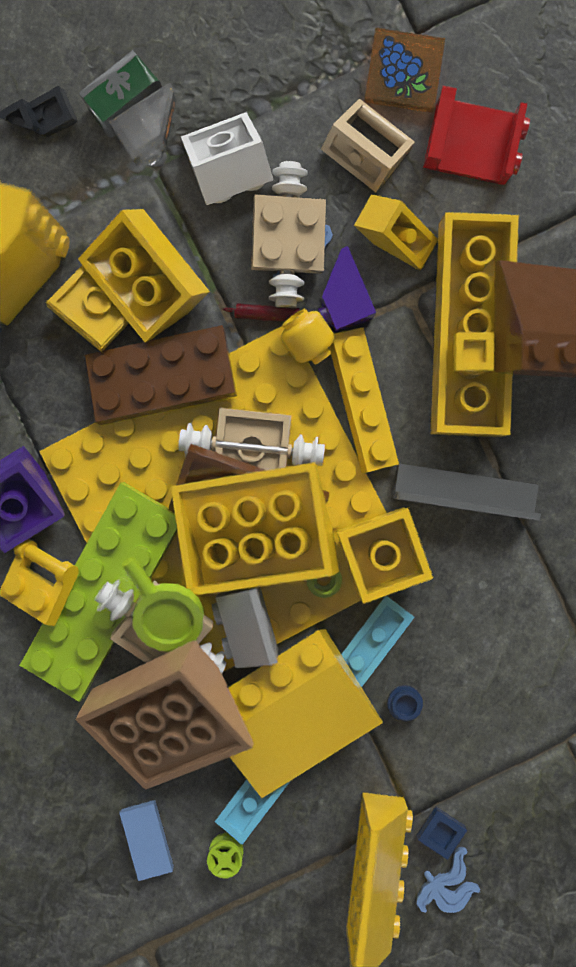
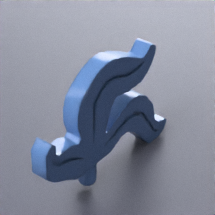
[416,847,480,913]

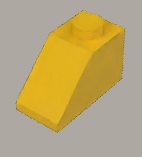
[354,194,438,270]

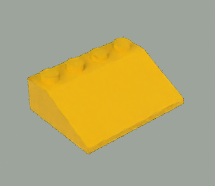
[0,184,70,325]
[171,463,339,595]
[228,629,383,798]
[346,792,413,967]

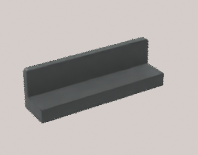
[392,464,541,521]

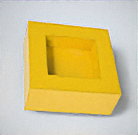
[454,332,494,372]

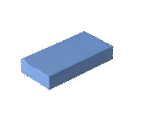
[120,800,174,881]

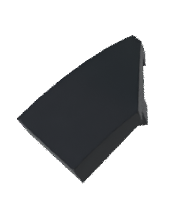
[0,86,78,137]

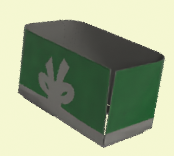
[79,50,164,138]

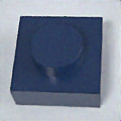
[416,806,467,860]

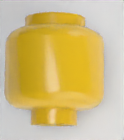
[281,309,335,364]

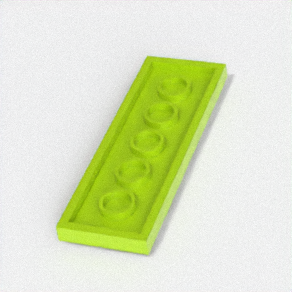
[19,482,178,702]

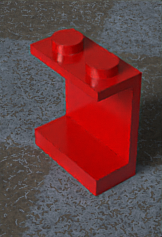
[423,85,530,185]

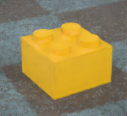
[336,507,433,604]

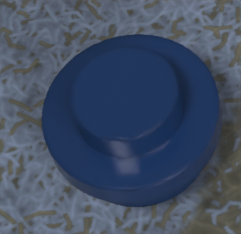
[387,685,423,722]

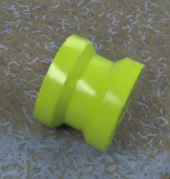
[207,833,244,879]

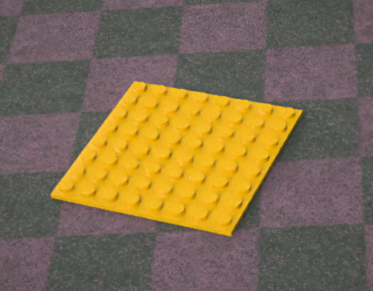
[39,326,387,672]

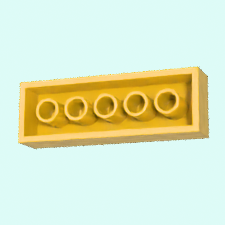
[431,212,519,437]

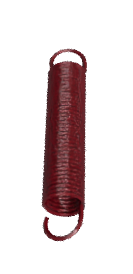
[222,303,300,322]

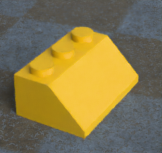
[78,209,210,342]

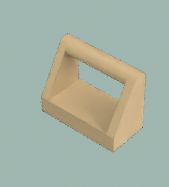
[321,99,415,192]

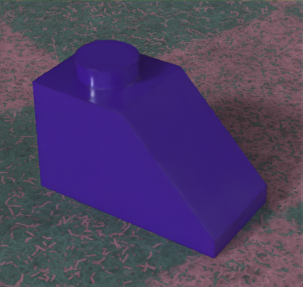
[318,246,376,334]

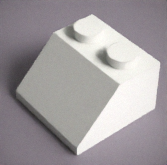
[181,112,273,205]

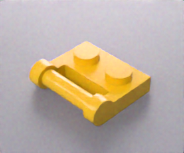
[0,538,79,626]

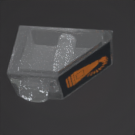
[109,83,177,168]

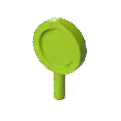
[121,557,204,651]

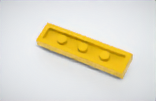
[329,327,399,474]

